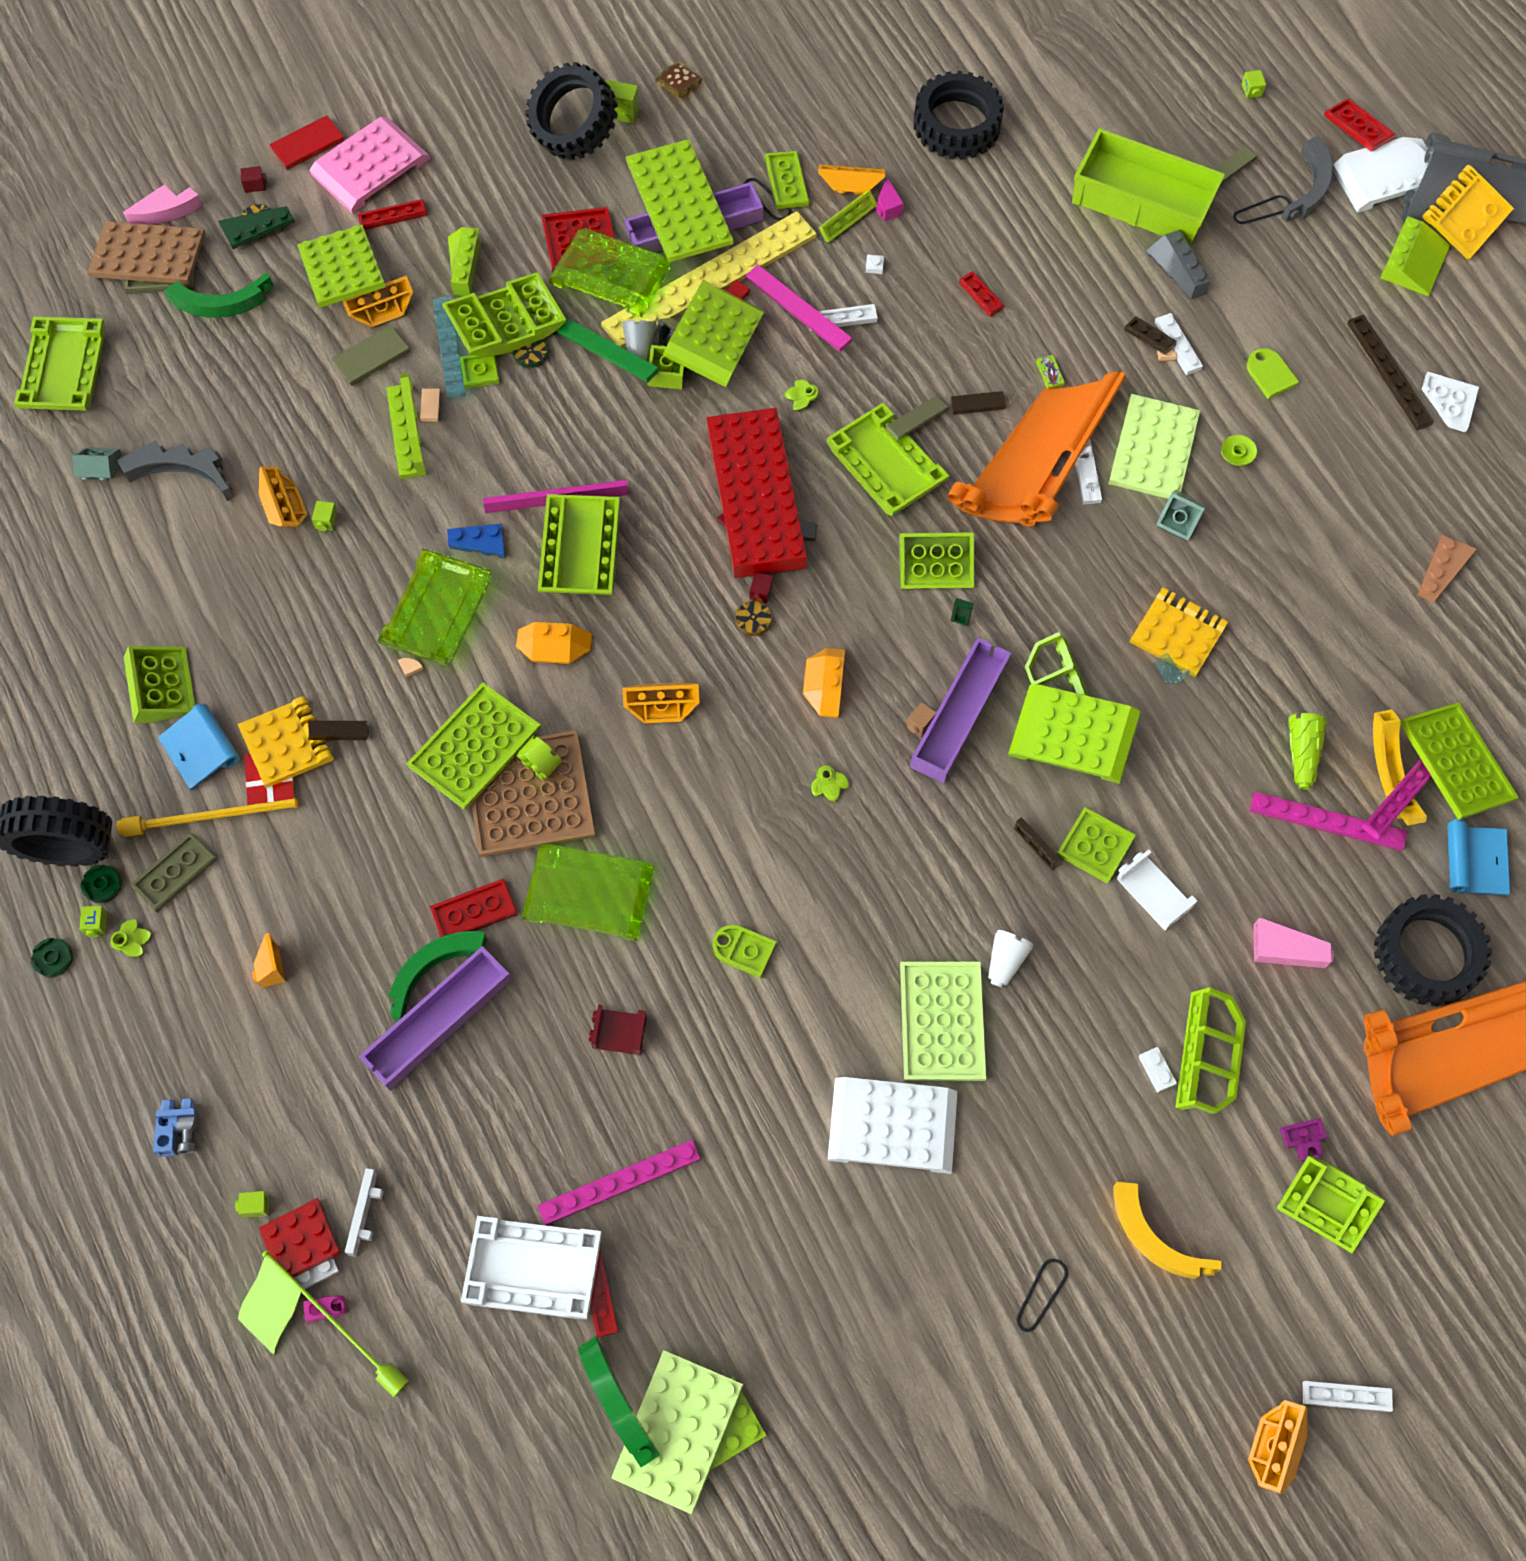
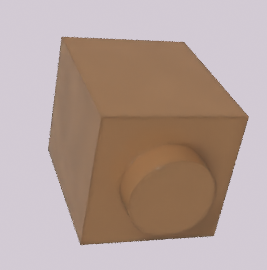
[906,702,936,736]

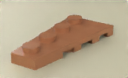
[1417,535,1476,602]

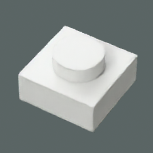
[865,255,884,274]

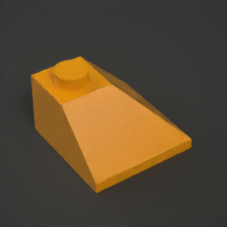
[252,933,286,988]

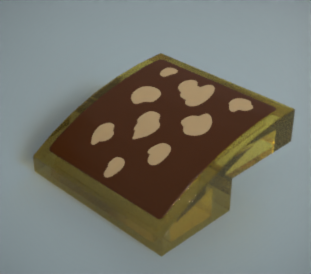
[655,61,702,98]

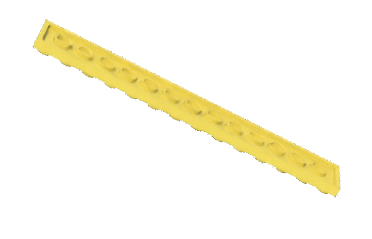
[601,211,817,348]

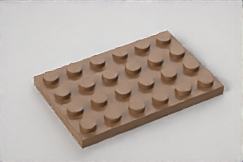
[87,221,206,285]

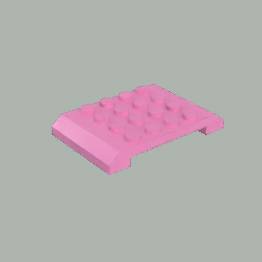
[310,117,430,214]

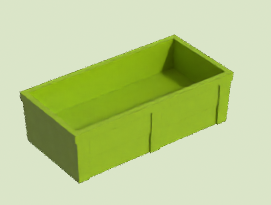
[1072,128,1225,247]

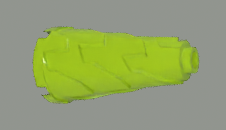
[1288,713,1328,790]

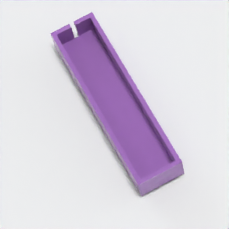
[624,182,763,258]
[910,637,1011,784]
[359,946,512,1091]

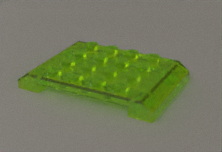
[548,228,671,317]
[378,548,491,666]
[521,844,654,941]

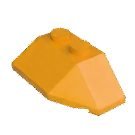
[818,164,885,195]
[342,275,413,327]
[259,466,308,527]
[516,622,592,664]
[803,648,845,718]
[622,682,699,723]
[1248,1400,1308,1494]

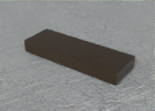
[1125,316,1177,355]
[951,391,1006,415]
[308,721,367,740]
[1014,817,1060,870]

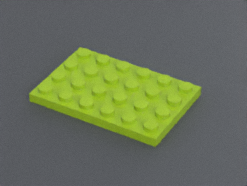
[297,225,386,308]
[406,682,541,810]
[1400,702,1519,820]

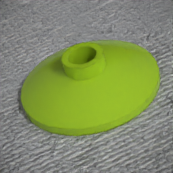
[1221,435,1257,466]

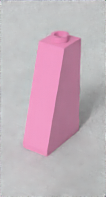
[1254,918,1334,968]

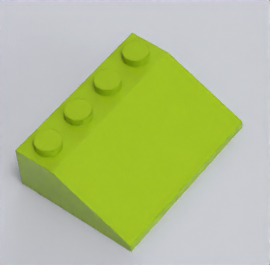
[1380,216,1450,296]
[899,533,974,589]
[124,646,195,723]

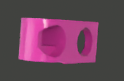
[303,1296,346,1324]

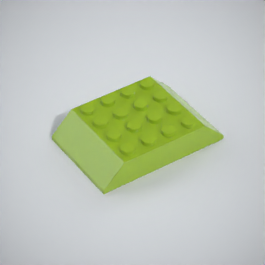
[538,494,620,595]

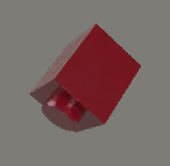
[240,166,267,193]
[749,572,773,603]

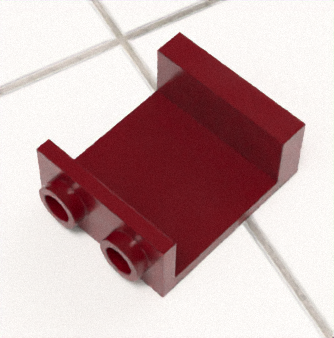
[589,1004,647,1055]

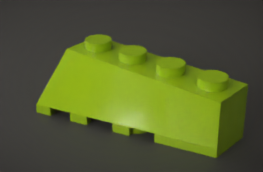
[448,227,481,296]

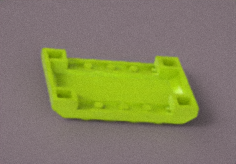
[663,280,765,387]
[14,317,105,411]
[827,403,949,516]
[1008,684,1141,784]

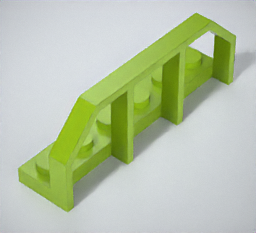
[386,373,427,479]
[1025,632,1089,696]
[1175,987,1246,1114]

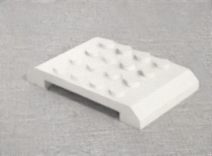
[827,1077,957,1174]
[461,1216,602,1319]

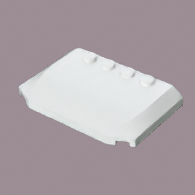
[1332,137,1428,213]

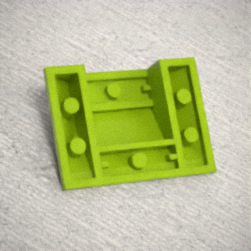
[1276,1155,1385,1253]

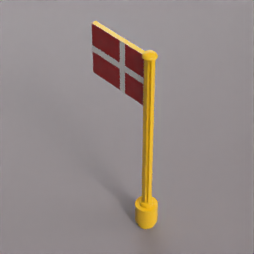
[116,754,299,837]

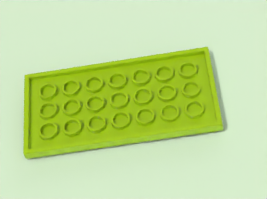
[626,139,733,262]

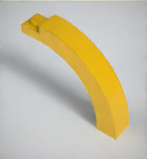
[1373,709,1427,826]
[1113,1182,1221,1279]

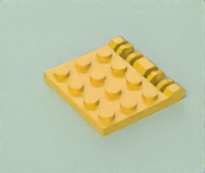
[1422,165,1514,260]
[1130,587,1229,677]
[238,696,334,788]

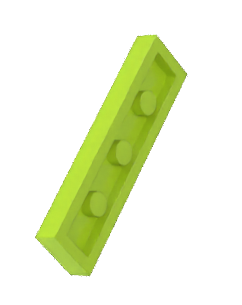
[819,190,877,242]

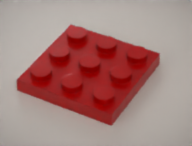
[259,1198,341,1278]

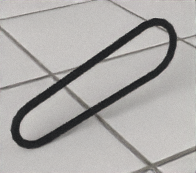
[744,178,791,220]
[1233,195,1291,224]
[1016,1259,1068,1332]

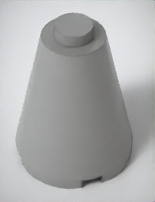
[622,320,657,362]

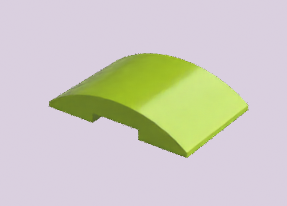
[442,272,566,356]

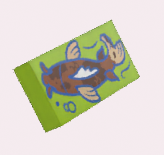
[1036,355,1065,389]

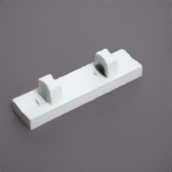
[1075,439,1102,504]
[345,1168,384,1257]

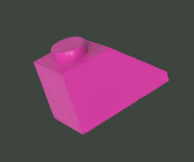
[876,179,903,221]

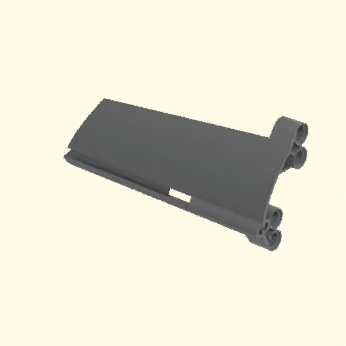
[1401,132,1526,223]

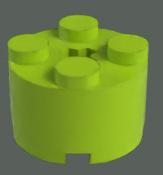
[517,736,562,781]

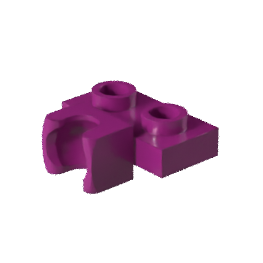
[1280,1118,1327,1162]

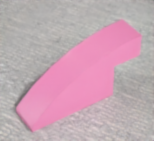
[123,185,202,225]

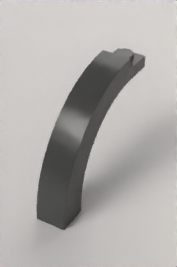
[1282,135,1332,222]

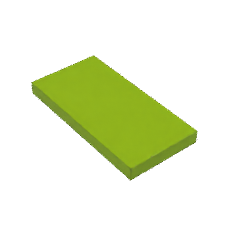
[764,151,809,209]

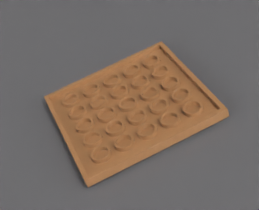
[472,730,595,857]

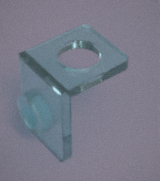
[1153,653,1190,684]

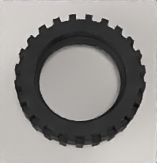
[525,62,618,160]
[913,71,1004,160]
[0,796,113,866]
[1374,894,1492,1006]

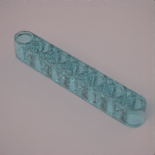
[432,295,465,398]

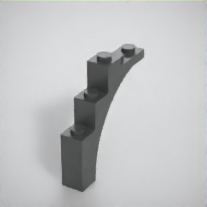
[117,440,233,501]

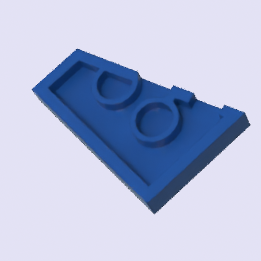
[447,524,505,558]

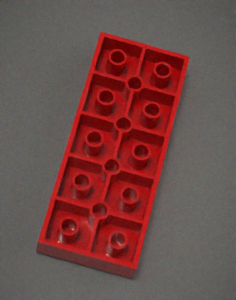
[706,408,807,578]

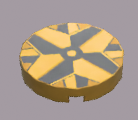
[735,601,772,636]

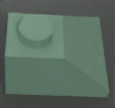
[1156,490,1205,541]

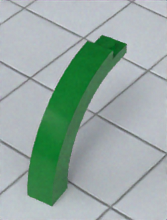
[164,273,274,318]
[389,931,487,1023]
[578,1336,660,1468]

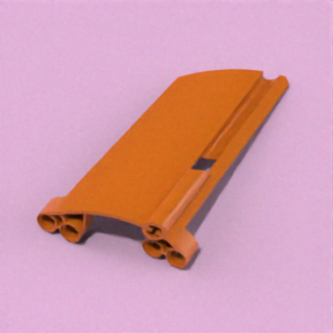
[1364,981,1526,1136]

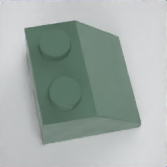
[72,448,120,480]

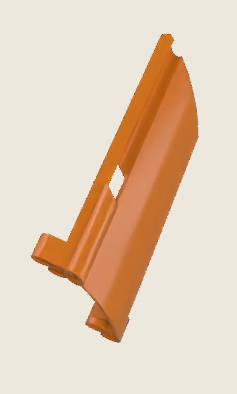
[947,372,1127,527]

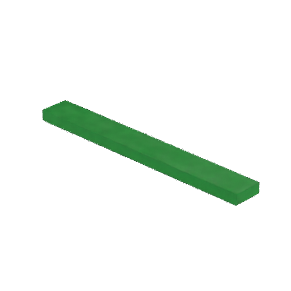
[555,317,659,383]

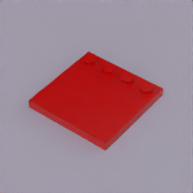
[541,207,619,273]

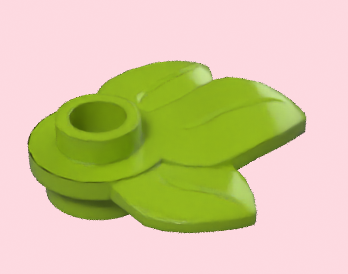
[784,379,819,411]
[811,765,849,802]
[110,919,151,957]

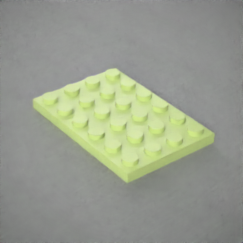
[1108,394,1200,499]
[900,962,986,1081]
[611,1350,744,1514]

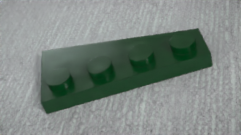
[218,206,295,249]

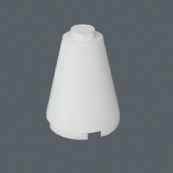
[988,930,1034,988]

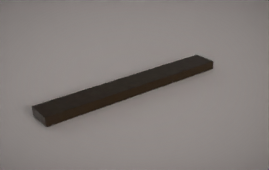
[1347,314,1434,431]

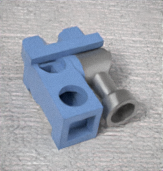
[153,1098,199,1157]

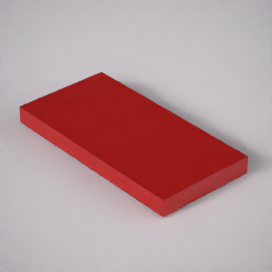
[1324,98,1396,152]
[269,115,344,170]
[429,878,518,937]

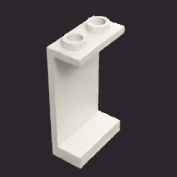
[1117,849,1197,931]

